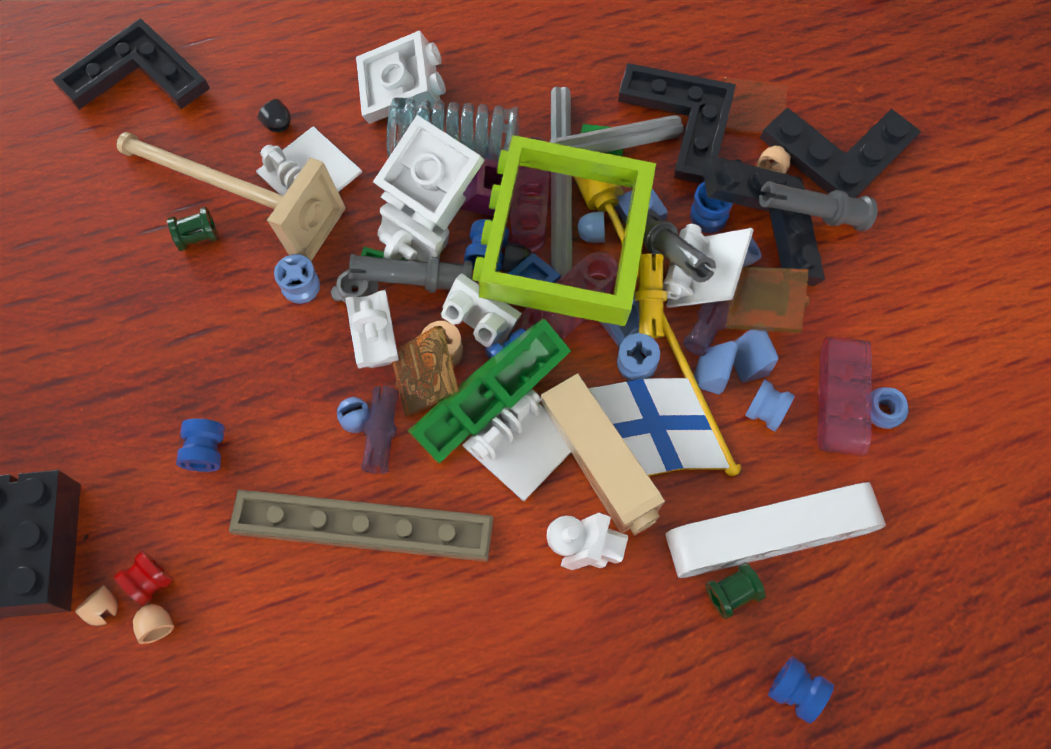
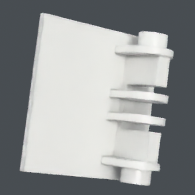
[256,127,362,196]
[663,224,754,308]
[463,389,571,501]

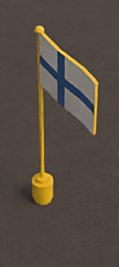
[574,176,741,476]

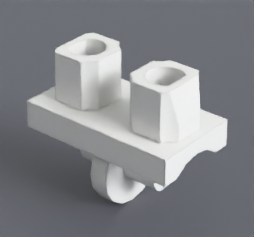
[377,202,450,262]
[441,273,522,347]
[345,290,399,369]
[546,513,628,570]

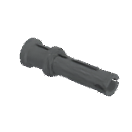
[759,181,878,232]
[643,208,716,283]
[348,254,472,293]

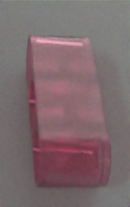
[511,137,551,253]
[522,252,618,339]
[818,336,872,456]

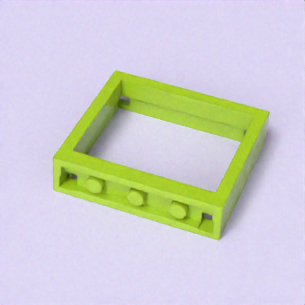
[472,135,656,327]

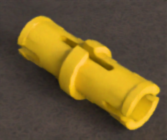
[635,254,667,338]

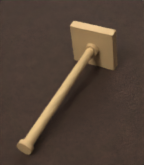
[117,132,346,261]

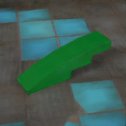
[408,319,571,463]

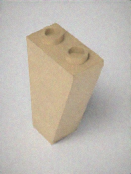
[541,373,665,536]

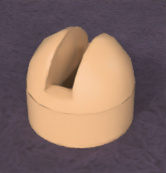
[757,146,791,174]
[75,585,118,626]
[133,604,174,644]

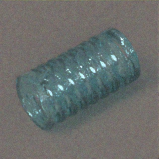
[387,97,520,161]

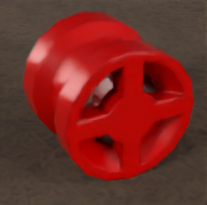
[114,550,174,607]

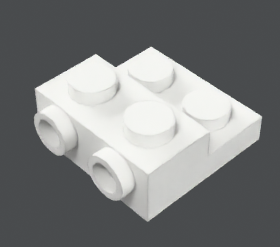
[356,30,446,124]
[373,115,485,231]

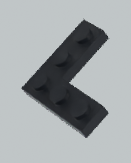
[52,18,210,110]
[618,63,736,184]
[760,107,921,198]
[701,155,825,286]

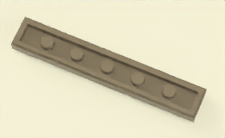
[229,489,494,562]

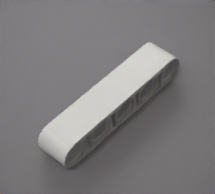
[665,482,886,578]

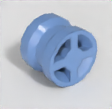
[274,254,320,304]
[617,333,660,381]
[745,380,795,432]

